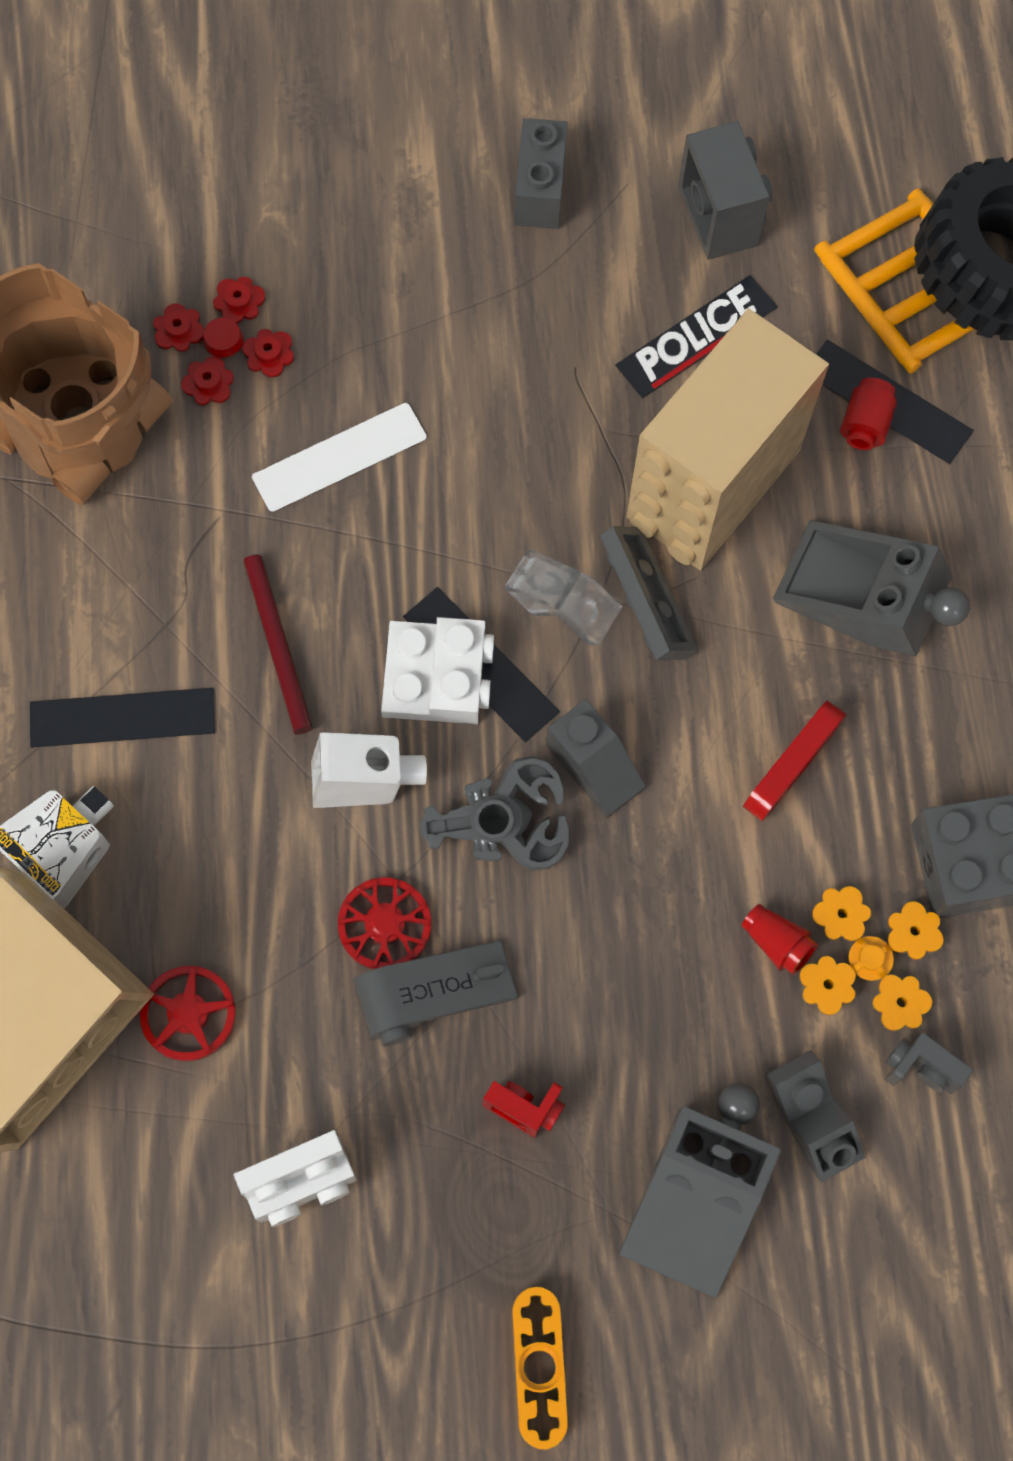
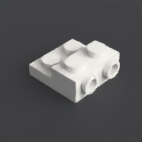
[381,617,494,724]
[233,1130,357,1227]

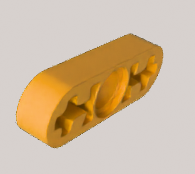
[512,1287,568,1449]

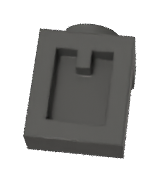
[884,1032,974,1094]

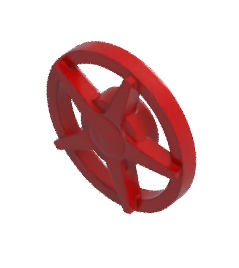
[140,966,236,1062]

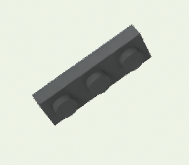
[600,526,698,660]

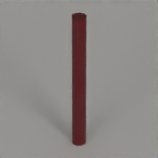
[243,554,313,735]

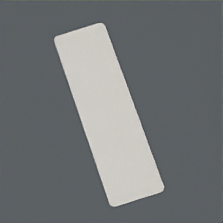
[252,403,427,512]

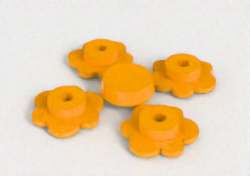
[799,886,944,1031]

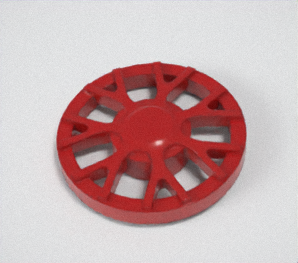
[338,877,431,970]

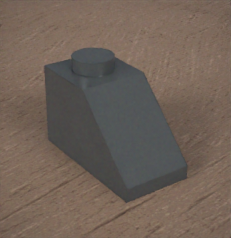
[546,699,645,818]

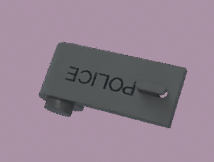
[354,940,518,1046]

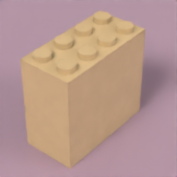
[626,308,829,571]
[0,867,154,1152]

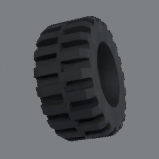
[914,157,1013,340]

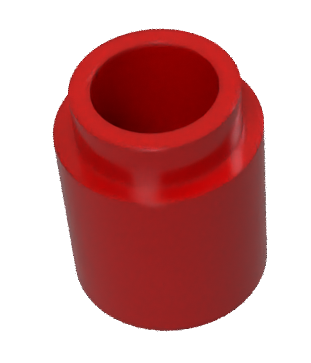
[840,378,897,451]

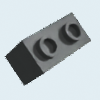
[514,118,568,229]

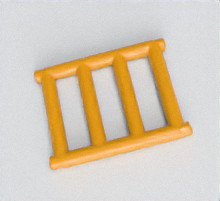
[814,188,975,374]

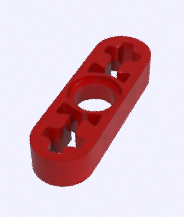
[743,700,847,822]

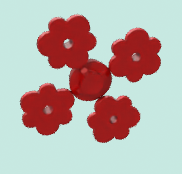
[153,276,294,405]

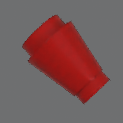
[741,904,818,975]

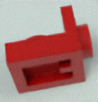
[482,1081,566,1138]

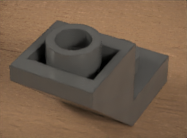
[767,1051,866,1182]

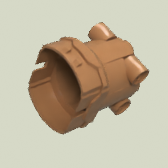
[0,263,173,506]

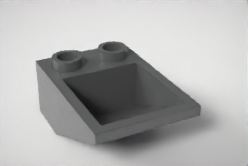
[773,520,970,657]
[618,1083,781,1298]

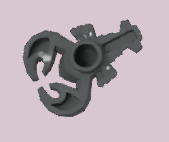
[420,756,569,871]

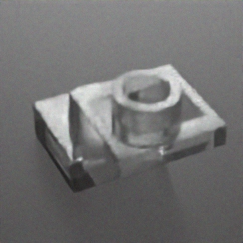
[504,550,622,645]

